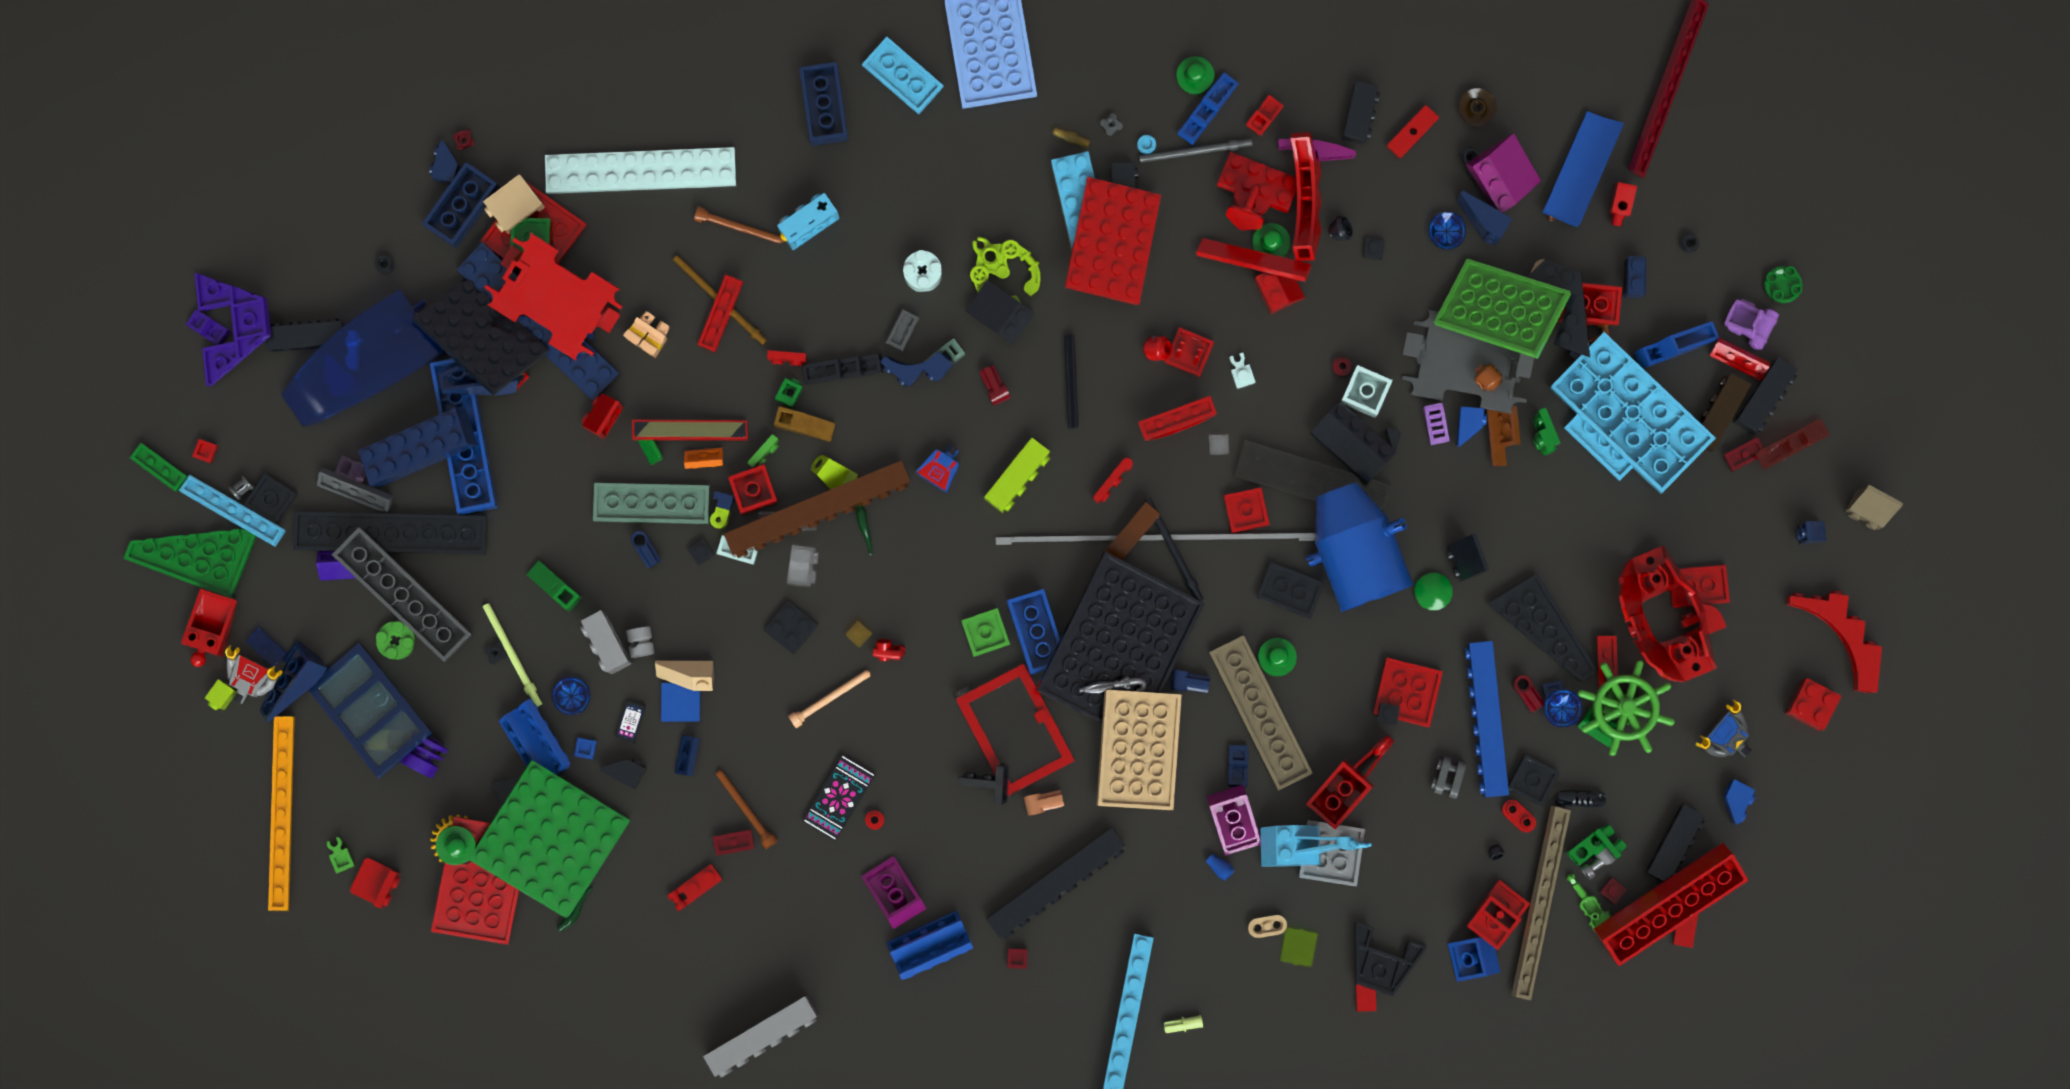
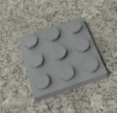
[1299,820,1365,887]

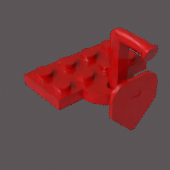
[1217,152,1297,230]

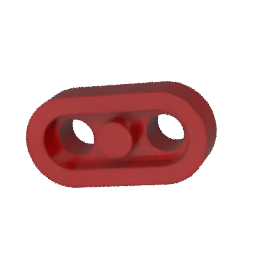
[1501,800,1536,832]

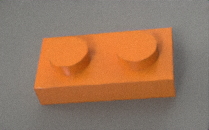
[684,448,723,469]

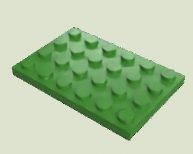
[1434,259,1571,359]

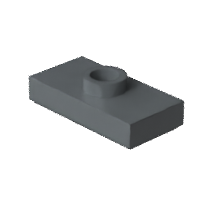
[885,309,920,352]

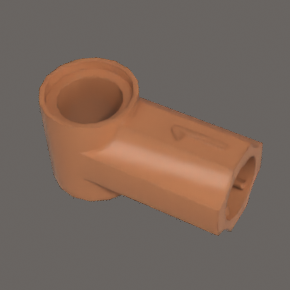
[1024,790,1064,816]

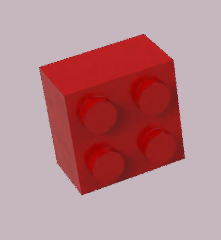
[728,465,778,516]
[1785,678,1841,731]

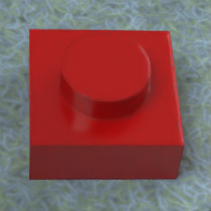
[192,439,218,464]

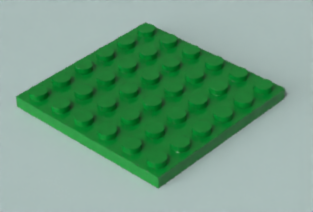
[469,759,630,919]

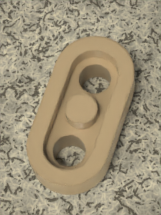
[1248,915,1287,938]

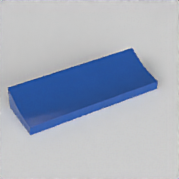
[1542,111,1624,228]

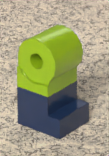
[710,491,735,529]

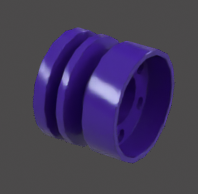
[400,731,449,779]

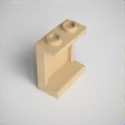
[483,174,545,235]

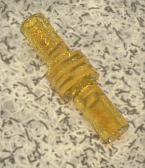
[1052,128,1090,148]

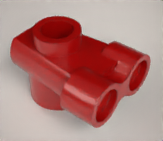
[873,639,905,661]

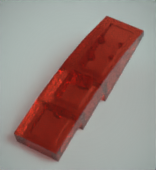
[1755,418,1829,470]

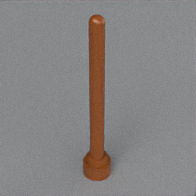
[694,206,783,244]
[716,770,778,849]

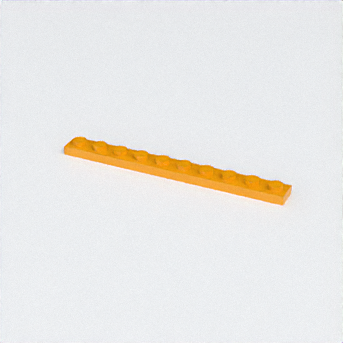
[268,717,295,911]

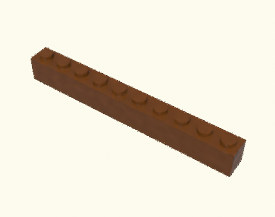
[724,460,910,558]

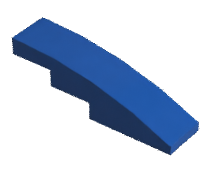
[1178,72,1239,145]

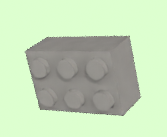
[580,610,632,674]

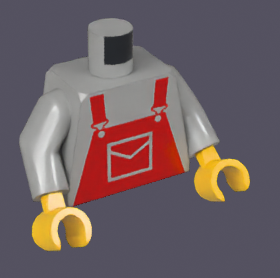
[225,645,283,704]

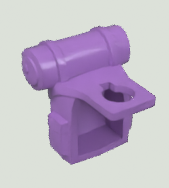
[1725,299,1779,350]

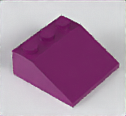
[1466,133,1541,213]

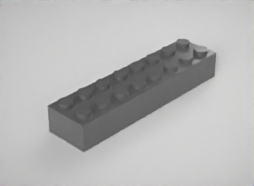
[332,527,473,662]

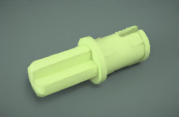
[1164,1015,1203,1033]

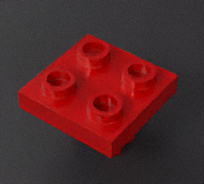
[1165,327,1214,378]

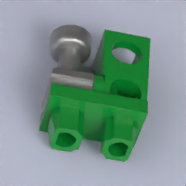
[1565,824,1626,880]

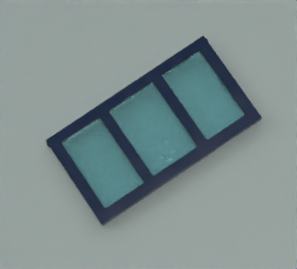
[308,643,432,779]

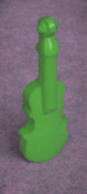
[1566,874,1612,933]

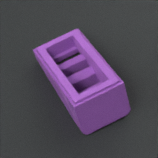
[1422,403,1450,445]

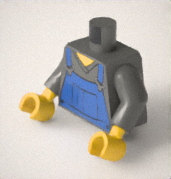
[1696,699,1752,758]

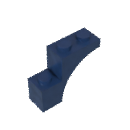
[880,351,955,387]

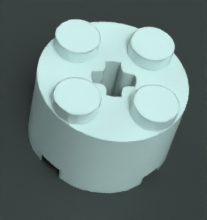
[903,250,942,292]

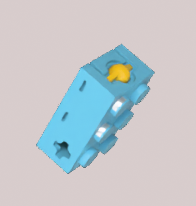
[777,193,840,250]

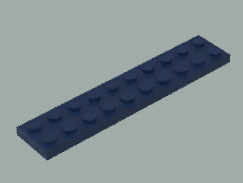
[457,242,620,401]

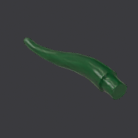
[856,504,872,555]
[557,887,593,933]

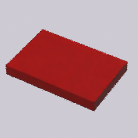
[1670,564,1730,608]

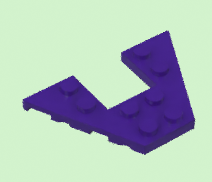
[194,273,271,386]

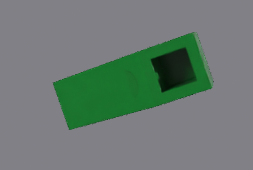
[526,561,582,612]

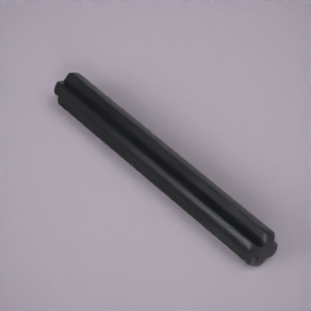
[1064,335,1078,429]

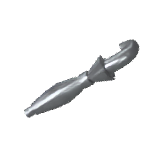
[1079,675,1147,693]

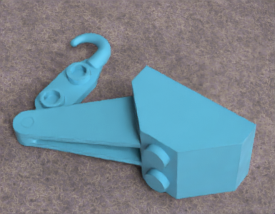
[1260,825,1372,867]

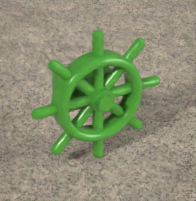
[1578,660,1675,756]

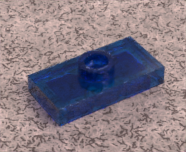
[245,627,287,667]

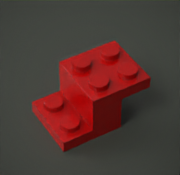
[1466,880,1530,950]

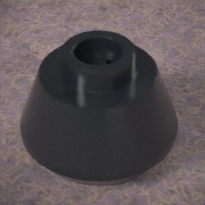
[1328,216,1353,241]

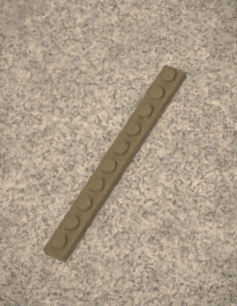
[1511,806,1571,1000]

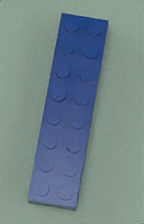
[430,359,498,515]

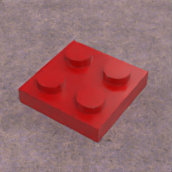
[1224,488,1270,533]

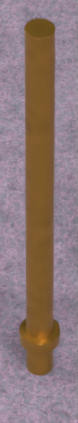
[673,255,768,346]

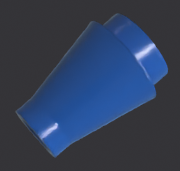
[1206,854,1235,881]

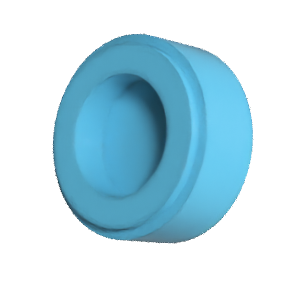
[1137,135,1156,155]

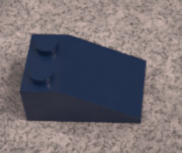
[1456,190,1513,245]

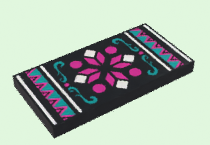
[803,755,876,841]

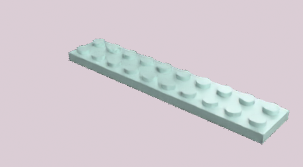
[545,147,736,194]

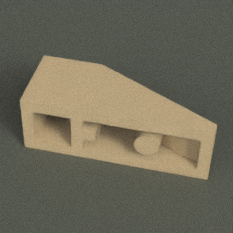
[655,661,714,691]

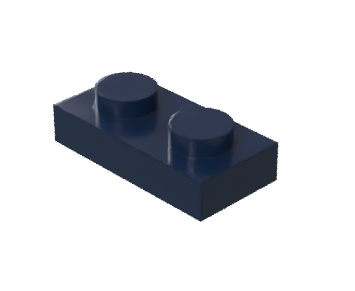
[675,735,700,776]

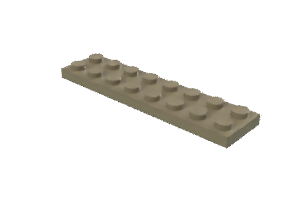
[1209,635,1313,791]

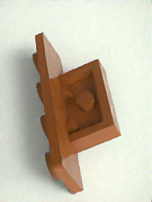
[1487,406,1521,466]

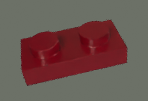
[1723,437,1767,472]
[713,830,755,856]

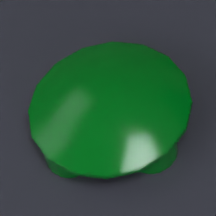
[1764,266,1803,303]
[1415,573,1453,610]

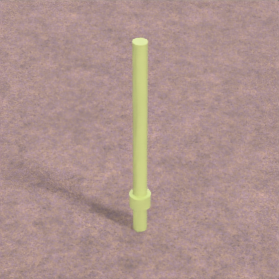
[483,603,542,707]

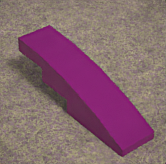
[1277,139,1356,162]

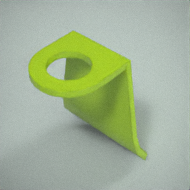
[811,455,858,490]

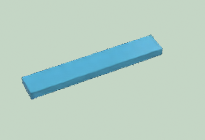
[179,474,286,547]

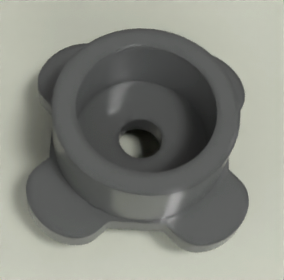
[1100,113,1123,136]

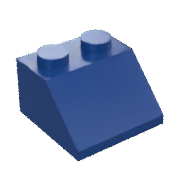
[1448,936,1501,982]

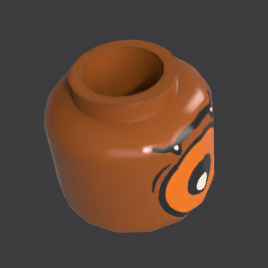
[1474,363,1503,392]

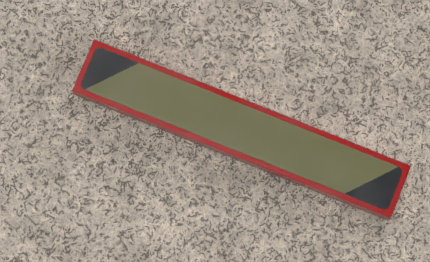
[632,420,748,441]

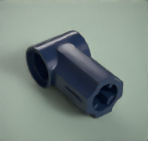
[631,531,662,569]
[1170,670,1210,693]

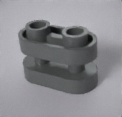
[1431,756,1466,799]

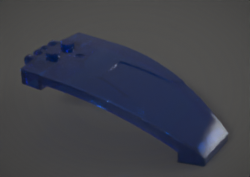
[281,289,443,427]

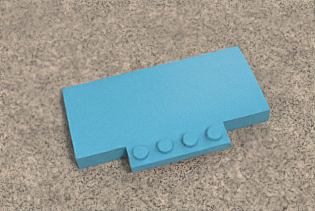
[1550,332,1716,494]

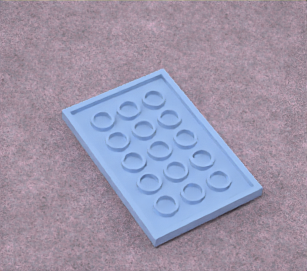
[944,0,1037,109]

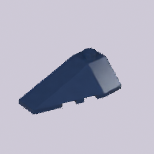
[438,366,518,395]
[260,641,327,722]

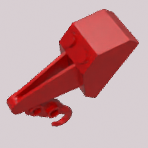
[1306,735,1395,830]

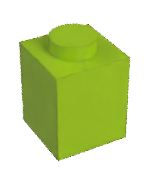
[205,679,237,710]

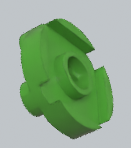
[376,621,416,660]

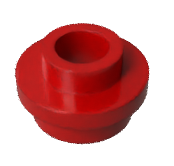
[865,810,884,830]

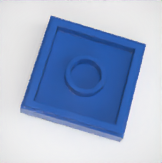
[661,683,700,722]

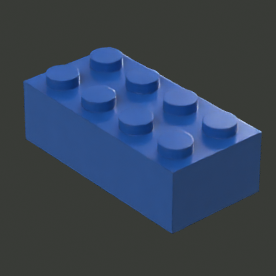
[1006,589,1060,675]

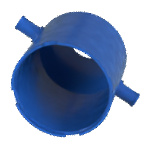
[1306,482,1414,612]

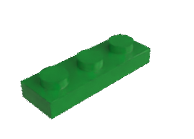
[130,443,188,492]

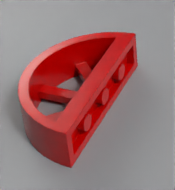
[1138,396,1217,441]

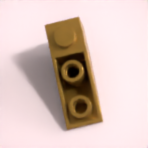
[774,407,836,442]

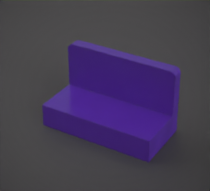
[316,551,355,580]

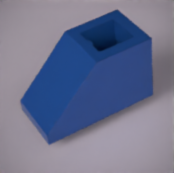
[1722,779,1756,825]

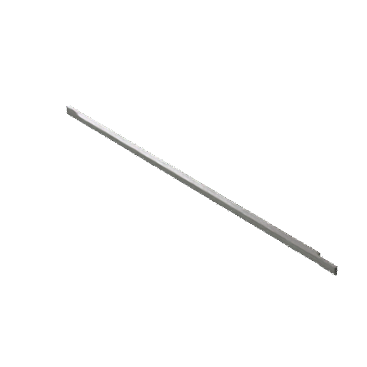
[996,533,1315,545]

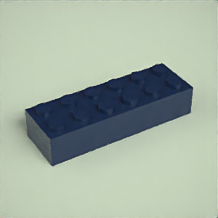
[358,408,478,487]

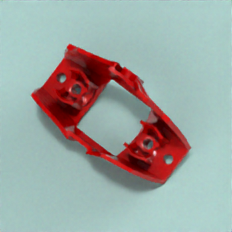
[1619,545,1717,682]

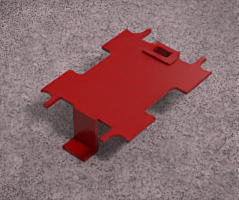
[484,233,623,361]

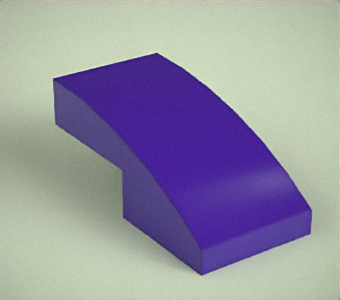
[186,309,231,345]

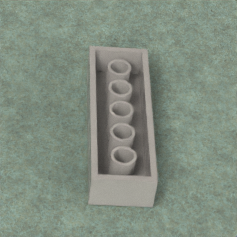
[703,995,819,1078]

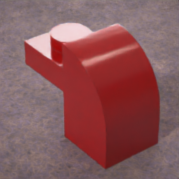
[1679,604,1727,634]

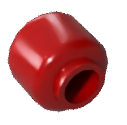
[1143,336,1172,361]

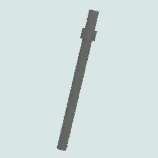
[1139,139,1253,163]

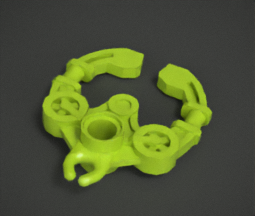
[970,236,1041,303]

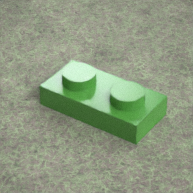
[747,434,779,468]

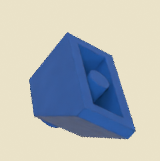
[1456,407,1487,447]

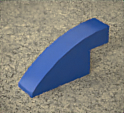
[1634,321,1720,369]

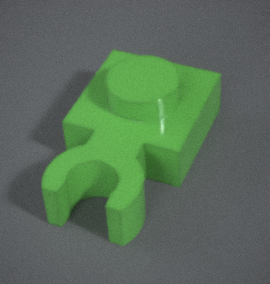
[327,837,356,874]

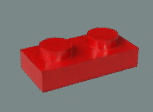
[767,350,807,366]

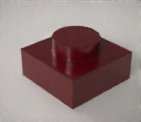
[1599,877,1627,905]
[1007,948,1027,969]

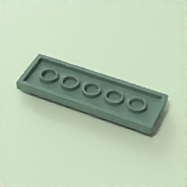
[593,483,710,524]

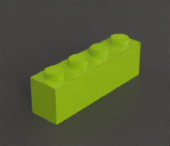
[984,438,1050,513]

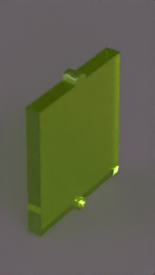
[1280,928,1318,967]

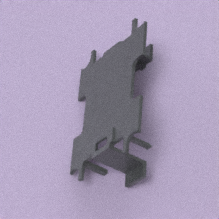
[1402,310,1534,414]

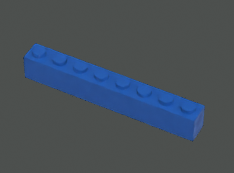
[1465,641,1509,798]

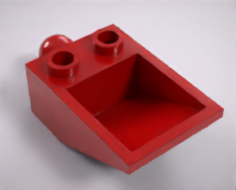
[181,589,237,667]

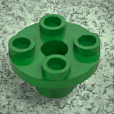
[1176,56,1214,95]
[1252,223,1291,257]
[1258,638,1297,676]
[436,826,475,865]

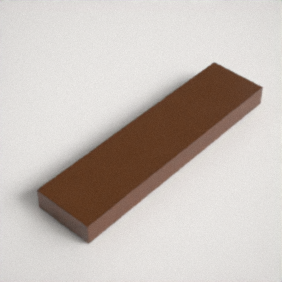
[1097,501,1161,562]

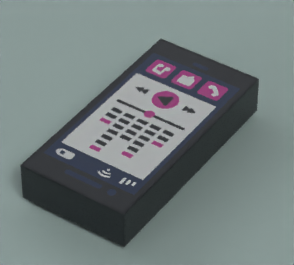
[615,701,646,743]

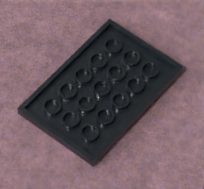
[412,278,549,396]

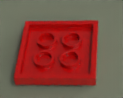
[1373,658,1443,728]

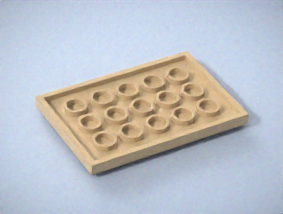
[1096,690,1182,810]

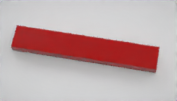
[1196,238,1311,282]

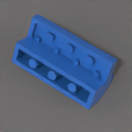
[499,699,570,775]
[886,911,973,980]

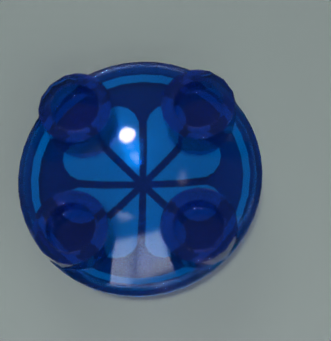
[1428,212,1466,250]
[552,677,590,715]
[1544,689,1583,727]

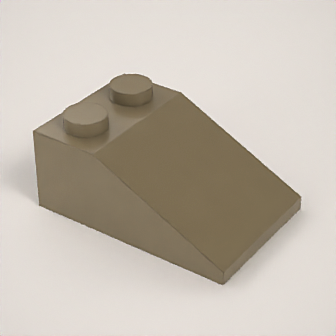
[1845,485,1903,530]

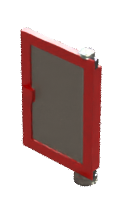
[953,664,1075,798]

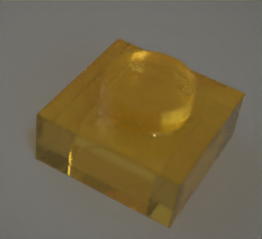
[845,621,872,648]

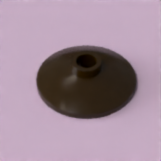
[1459,88,1497,126]

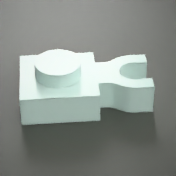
[1229,353,1255,389]

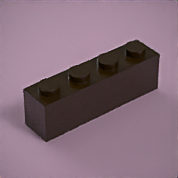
[1700,373,1751,452]

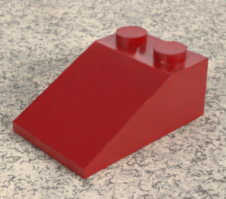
[1558,283,1622,325]

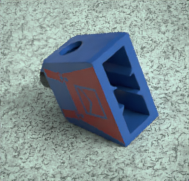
[916,445,959,493]

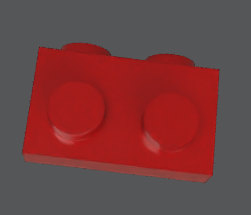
[350,858,401,908]

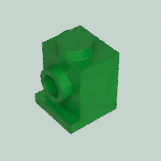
[775,378,803,409]

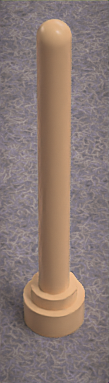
[788,670,870,728]

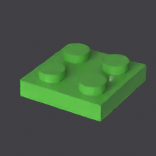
[961,608,1010,657]

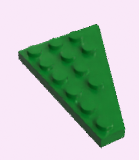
[123,529,257,599]

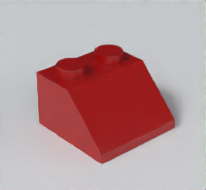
[1254,272,1305,314]
[582,393,624,440]

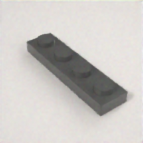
[317,467,393,514]

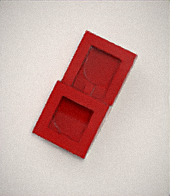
[1246,95,1284,136]

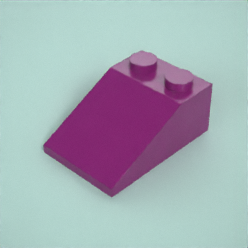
[1206,785,1261,856]
[861,856,926,929]

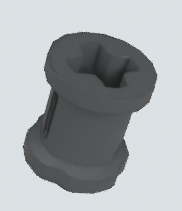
[228,475,254,500]

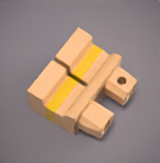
[623,311,670,358]

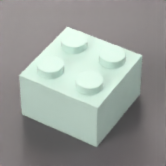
[1341,365,1393,418]

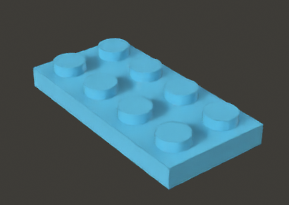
[862,37,944,115]

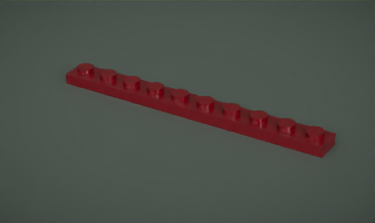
[1628,0,1709,178]

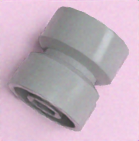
[626,627,655,658]

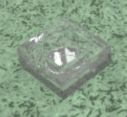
[1209,434,1229,455]

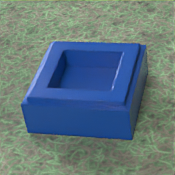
[574,737,597,760]

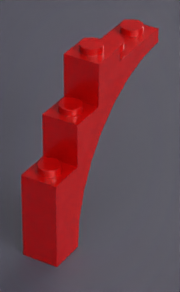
[1291,132,1322,261]
[1786,591,1882,693]

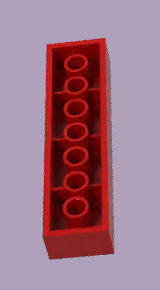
[1594,843,1749,966]

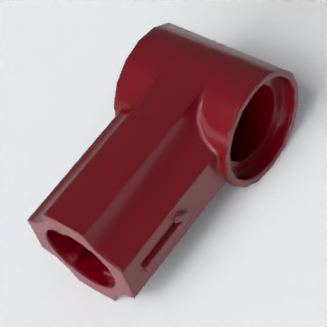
[980,365,1011,406]
[1512,675,1545,713]

